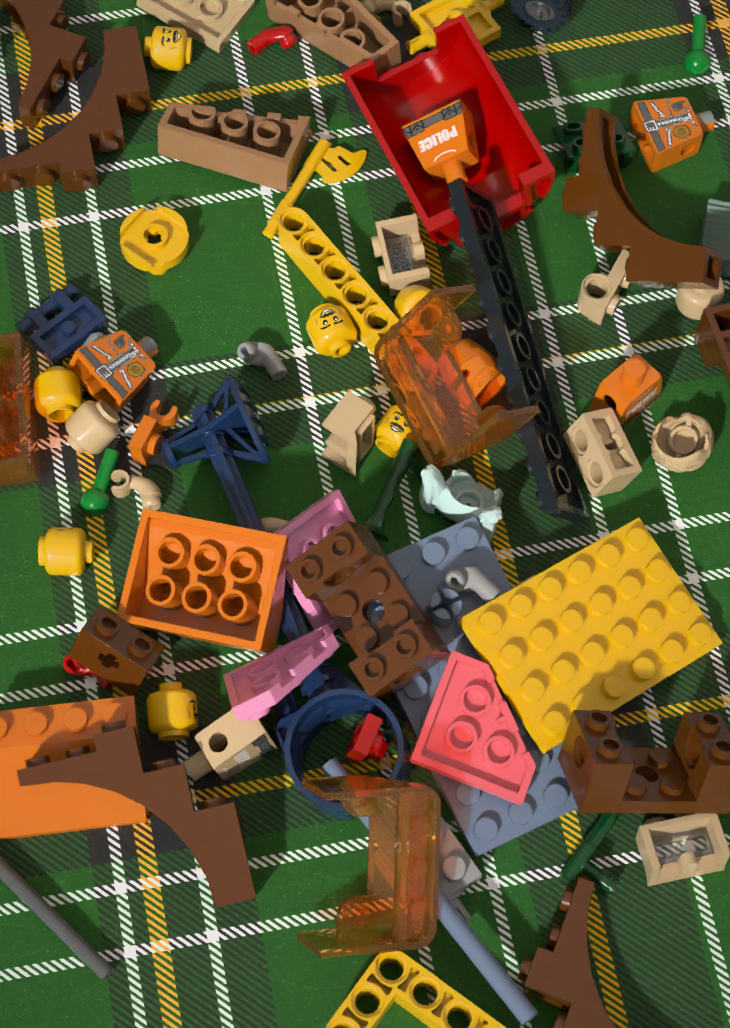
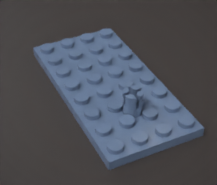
[367,516,578,858]

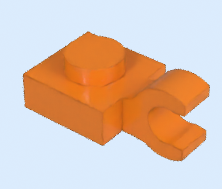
[128,400,179,467]

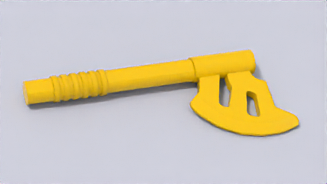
[263,138,367,239]

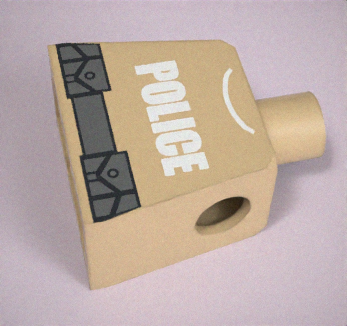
[183,709,278,781]

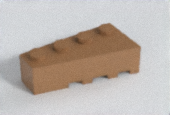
[265,0,402,76]
[158,102,311,193]

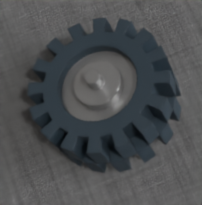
[511,0,575,33]

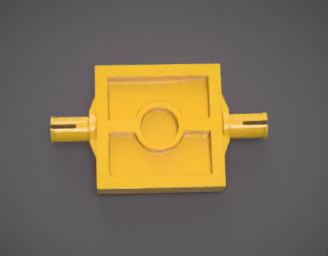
[405,0,505,54]

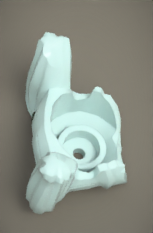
[419,464,504,544]

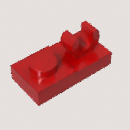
[342,713,389,764]

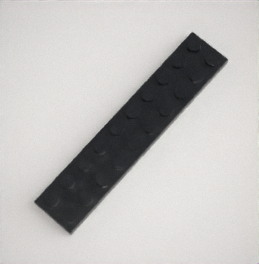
[448,178,589,523]

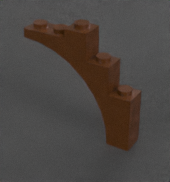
[0,0,91,129]
[0,25,152,193]
[562,108,723,290]
[16,720,257,908]
[517,877,616,1028]

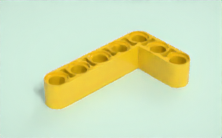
[326,949,506,1028]

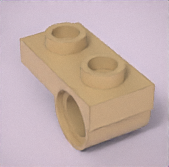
[577,249,631,325]

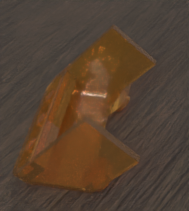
[374,284,540,468]
[298,775,441,958]

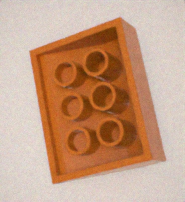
[117,508,289,654]
[0,695,147,840]

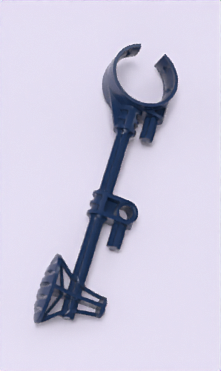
[161,372,412,820]

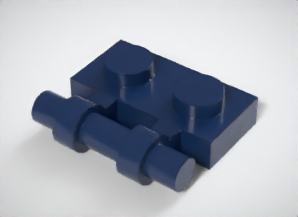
[15,283,109,366]

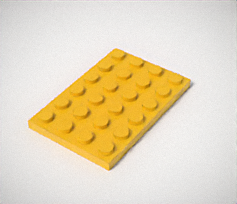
[458,517,723,755]

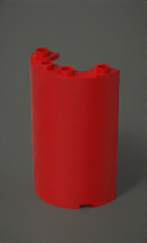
[341,14,555,246]

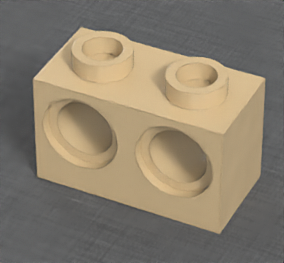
[563,407,642,498]

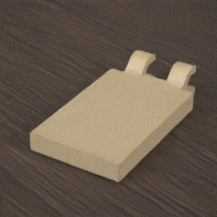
[137,0,255,53]

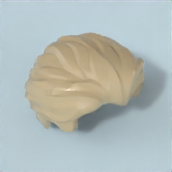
[651,412,714,473]

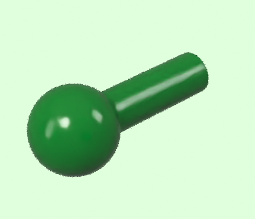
[684,14,711,75]
[80,448,120,517]

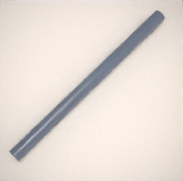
[321,757,538,1026]

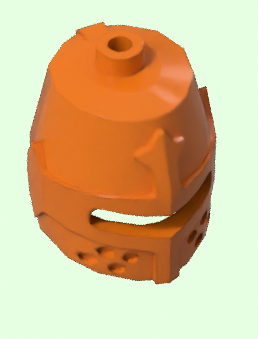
[437,338,507,413]

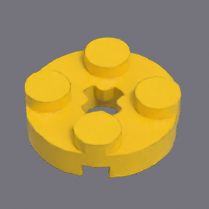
[120,206,190,275]

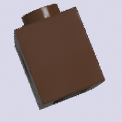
[68,605,165,696]

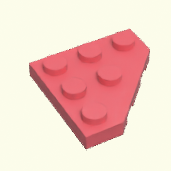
[409,650,536,805]

